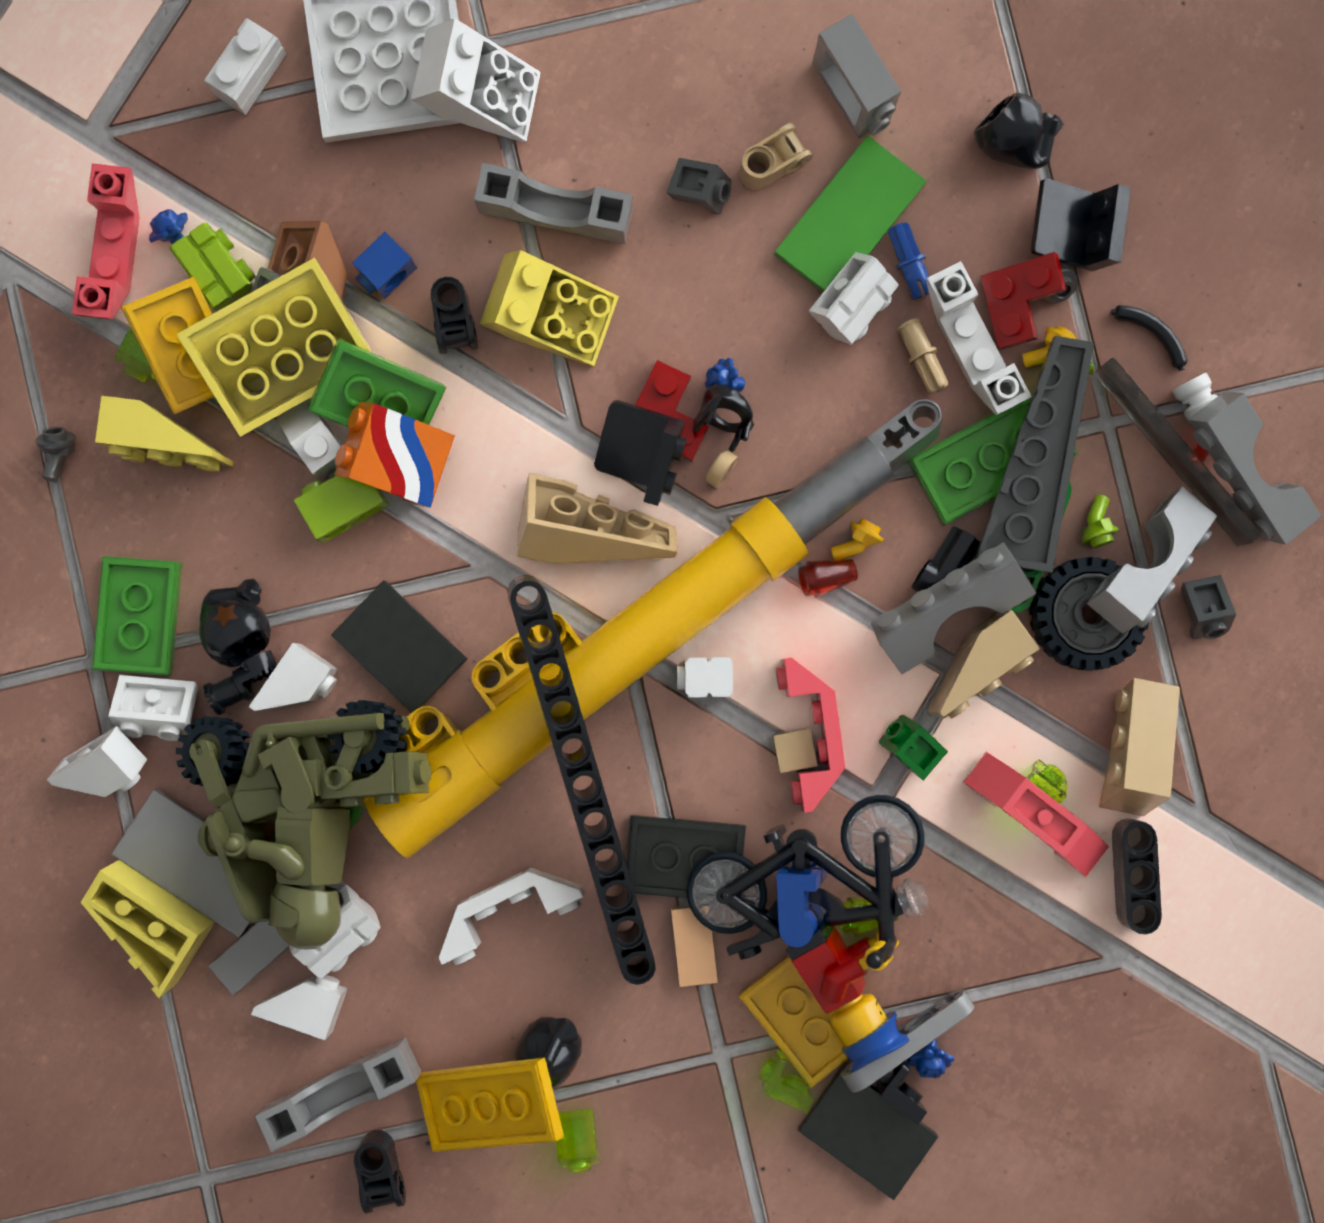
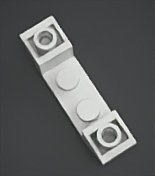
[926,261,1032,415]
[439,868,585,966]

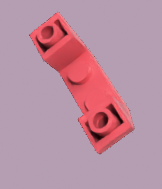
[72,163,140,320]
[776,658,845,813]
[963,752,1109,877]

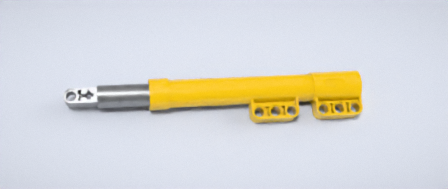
[364,399,942,859]

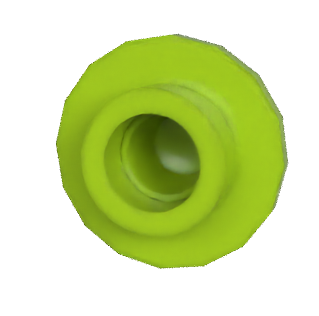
[1081,494,1119,549]

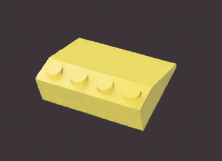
[176,257,373,437]

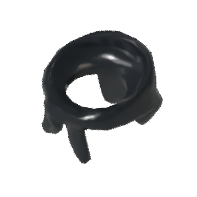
[693,384,754,452]

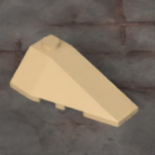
[517,473,677,564]

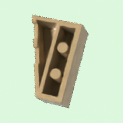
[1099,678,1180,817]

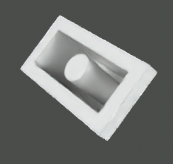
[277,399,343,480]
[249,643,338,711]
[47,726,148,797]
[251,975,348,1040]

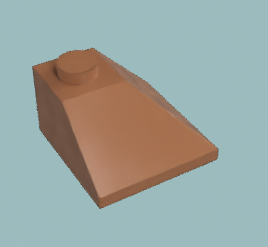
[267,221,348,300]

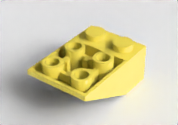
[479,250,619,367]
[95,396,233,472]

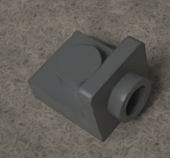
[666,158,732,214]
[1181,575,1236,639]

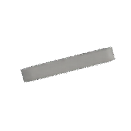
[840,989,975,1093]

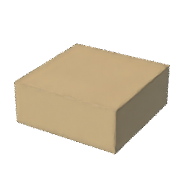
[772,728,818,773]

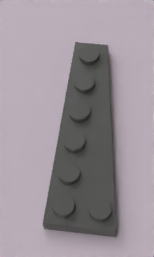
[974,336,1094,573]

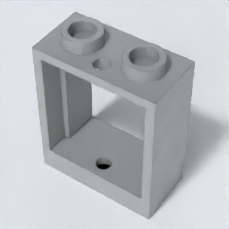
[812,14,901,138]

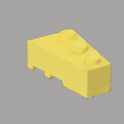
[81,860,215,998]

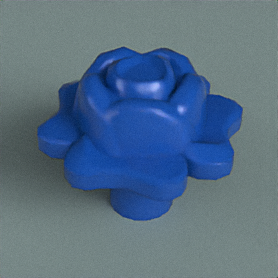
[149,209,188,244]
[705,358,745,392]
[907,1038,955,1078]

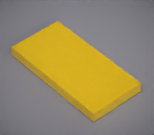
[416,1057,564,1152]

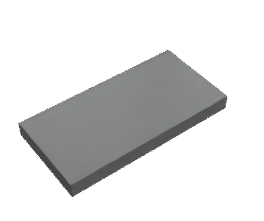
[111,789,252,938]

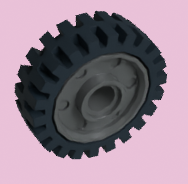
[1029,557,1149,671]

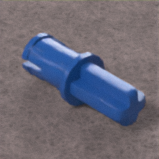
[888,222,929,300]

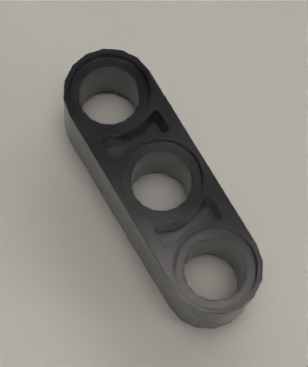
[1112,818,1162,935]

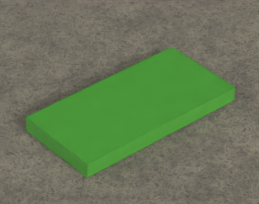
[774,135,927,293]
[908,392,1078,526]

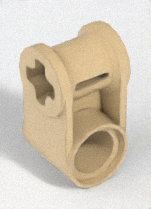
[739,123,813,191]

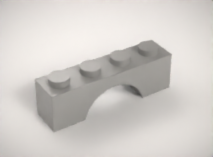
[474,163,634,245]
[1188,392,1322,545]
[1087,486,1217,634]
[871,542,1036,674]
[255,1037,422,1152]

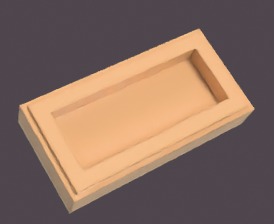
[671,904,718,987]

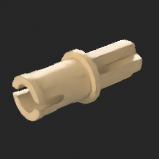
[897,318,948,393]

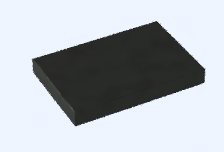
[331,580,467,712]
[627,815,746,901]
[798,1065,939,1200]

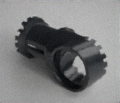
[203,650,278,715]

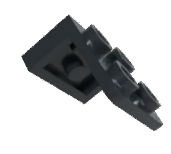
[594,400,687,506]

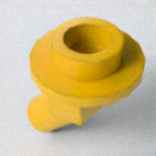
[1022,326,1076,368]
[831,518,885,561]

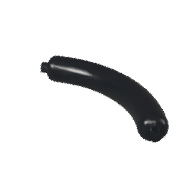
[1111,305,1188,371]

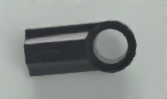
[912,526,980,592]

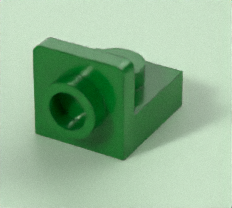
[879,715,948,781]

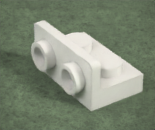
[108,675,199,741]

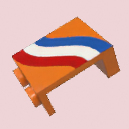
[334,402,455,508]

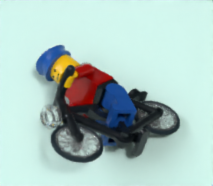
[687,795,929,1072]

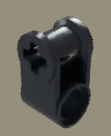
[431,277,478,354]
[354,1130,406,1214]

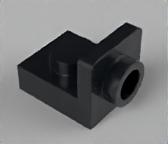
[876,1061,927,1125]

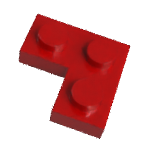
[981,252,1066,350]
[635,360,709,462]

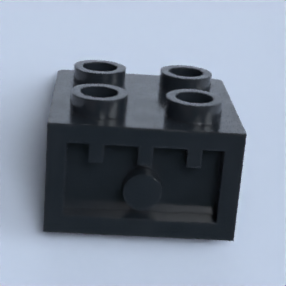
[1031,178,1131,271]

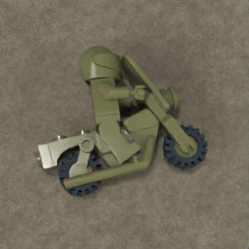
[176,700,432,950]

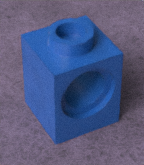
[352,232,417,299]

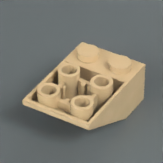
[927,610,1040,719]

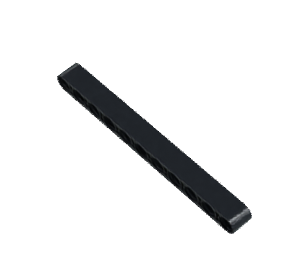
[507,575,656,985]

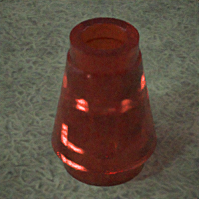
[798,559,858,598]

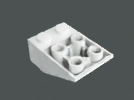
[411,18,541,142]

